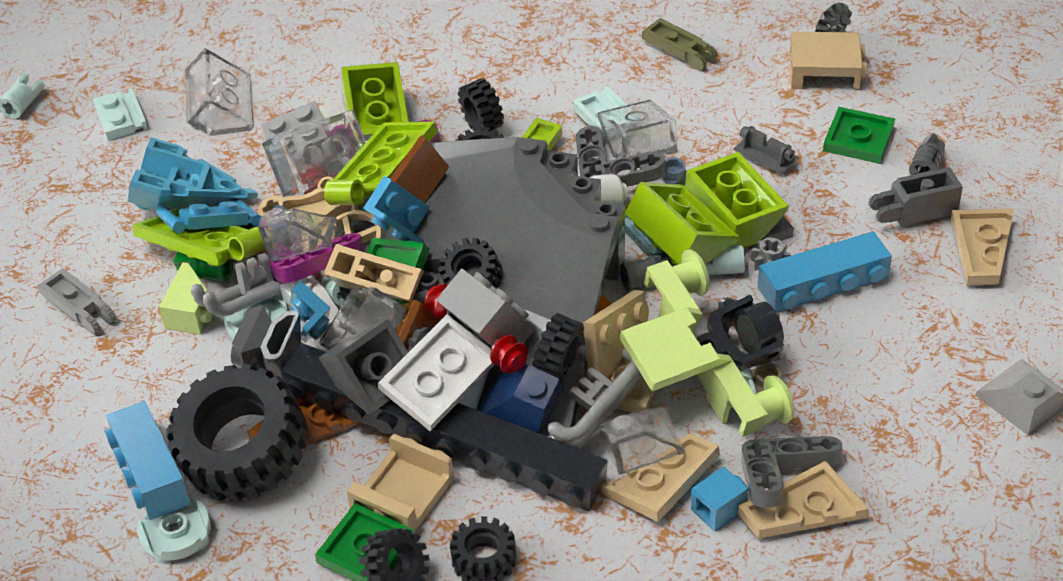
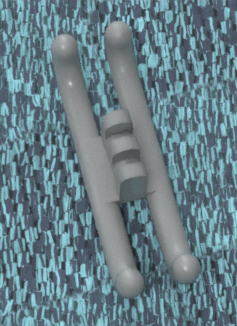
[191,242,304,317]
[547,348,642,449]

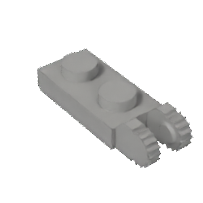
[37,268,117,335]

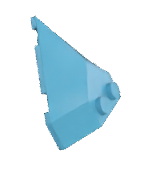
[128,137,258,210]

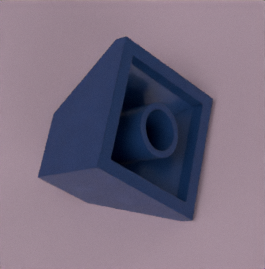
[479,364,565,434]

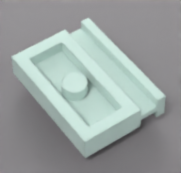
[573,86,640,141]
[93,88,148,141]

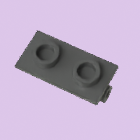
[734,126,799,175]

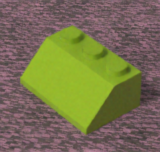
[685,152,789,249]
[625,182,740,265]

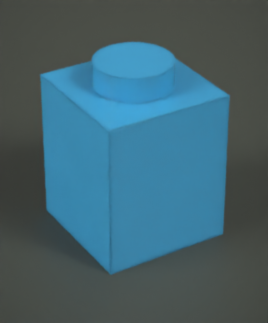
[691,467,748,532]

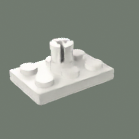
[378,314,494,431]

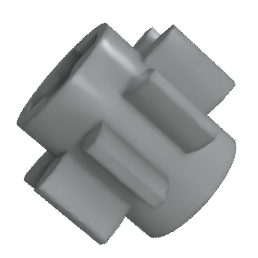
[751,238,791,271]

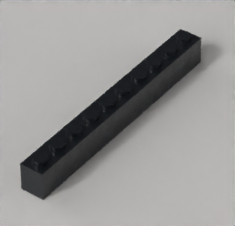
[281,343,608,512]

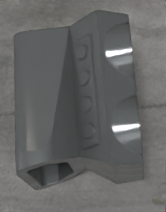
[231,305,301,379]

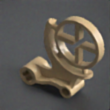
[258,176,385,275]

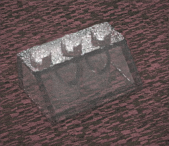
[185,48,254,136]

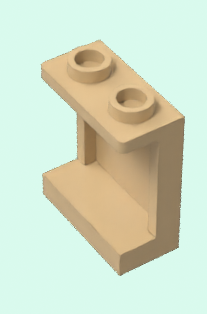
[789,31,867,89]
[347,434,454,533]

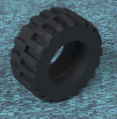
[167,364,308,502]

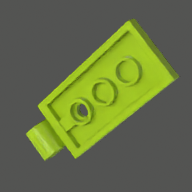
[324,122,438,205]
[132,207,269,266]

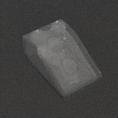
[262,109,366,197]

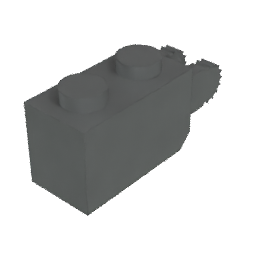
[868,167,963,226]

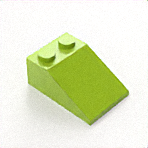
[341,62,409,139]

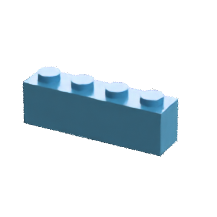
[757,231,892,312]
[104,400,191,520]

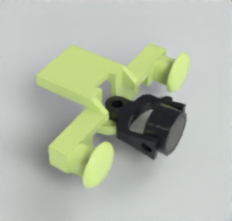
[620,249,795,437]

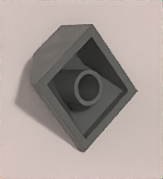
[319,319,408,414]

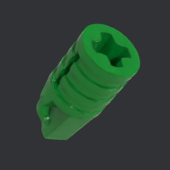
[173,252,233,282]

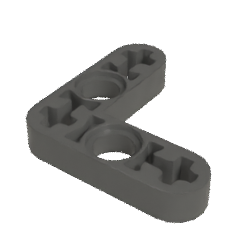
[576,126,668,187]
[741,436,843,508]

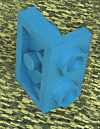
[363,176,430,243]
[290,281,331,343]

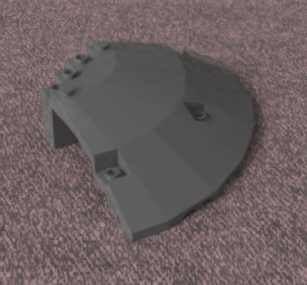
[333,137,625,436]

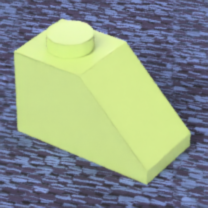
[159,262,213,335]

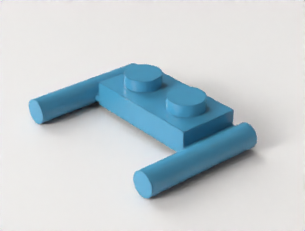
[155,199,261,234]

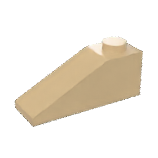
[324,244,423,302]

